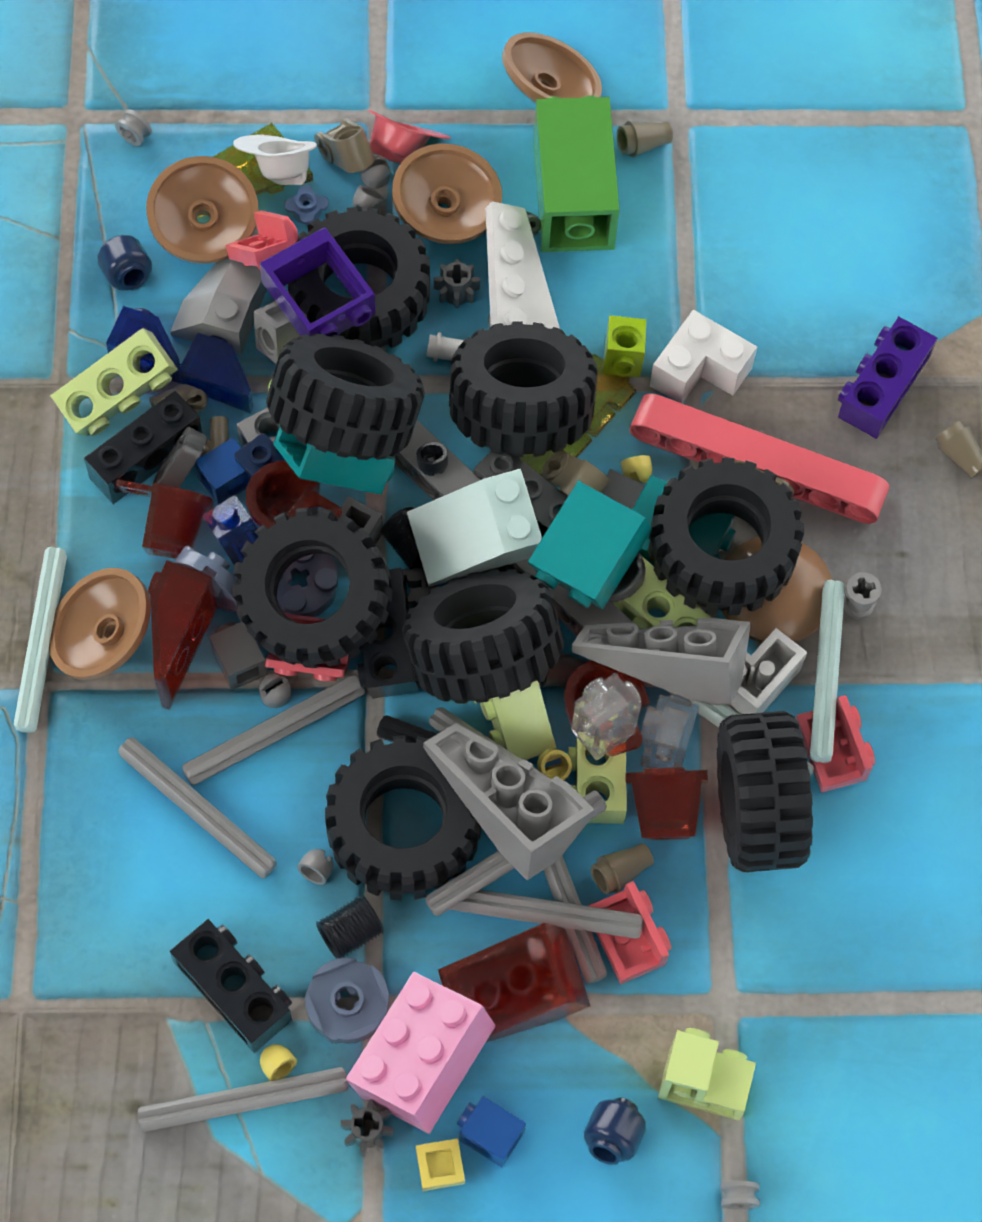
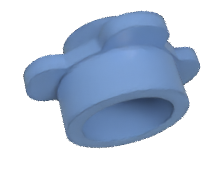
[284,185,328,224]

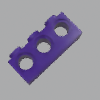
[837,316,938,439]

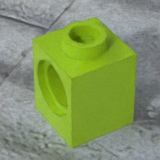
[603,315,646,378]

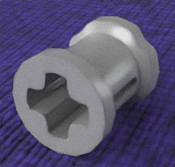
[843,572,882,620]

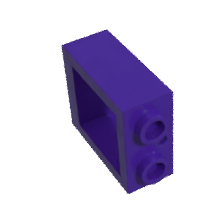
[260,227,376,337]

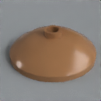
[502,32,602,103]
[392,144,502,244]
[146,156,259,264]
[721,537,832,643]
[49,568,151,680]

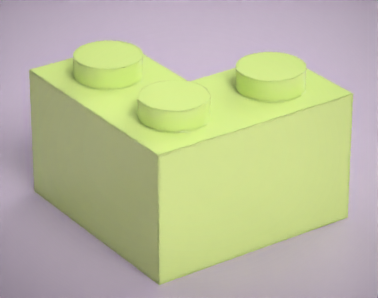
[474,680,556,760]
[658,1028,756,1121]

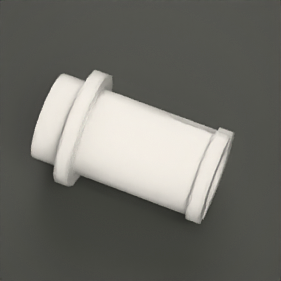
[426,332,464,362]

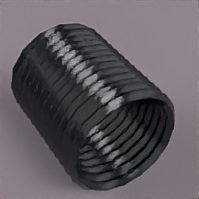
[381,507,423,569]
[316,895,384,959]

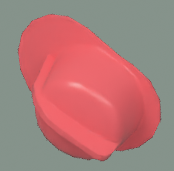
[369,110,451,163]

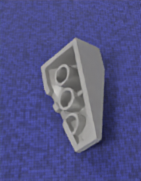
[170,226,267,355]
[572,618,750,705]
[423,723,595,881]

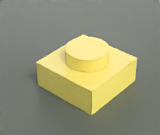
[416,1138,465,1191]

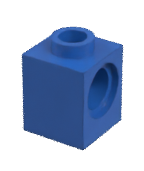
[195,437,250,506]
[457,1096,526,1168]

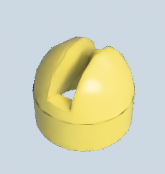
[620,455,653,484]
[537,748,572,780]
[260,1044,297,1081]

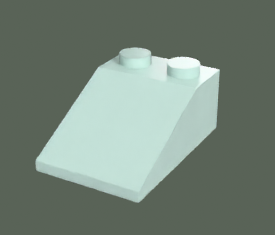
[407,468,542,587]

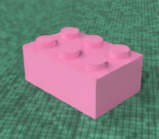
[346,972,496,1134]

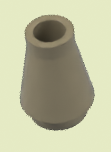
[617,121,673,157]
[936,420,982,479]
[590,843,654,894]

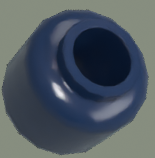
[97,235,152,291]
[584,1098,646,1165]

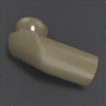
[149,384,208,413]
[199,416,229,457]

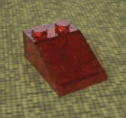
[148,560,217,710]
[438,923,591,1042]

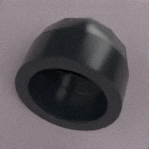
[416,442,448,476]

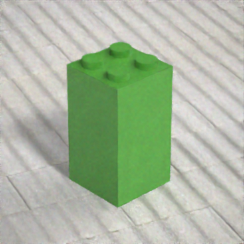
[533,95,619,252]

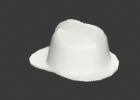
[233,135,317,185]

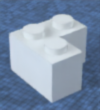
[650,310,757,403]
[728,628,807,714]

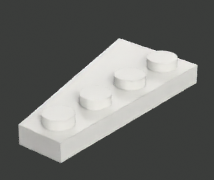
[486,201,560,329]

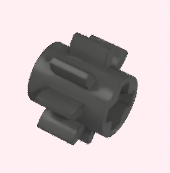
[434,259,480,308]
[340,1100,394,1157]

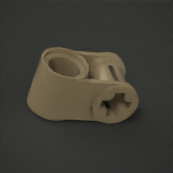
[314,117,375,173]
[542,451,610,497]

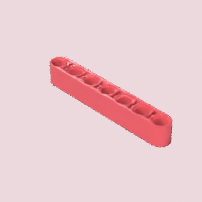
[629,394,890,524]

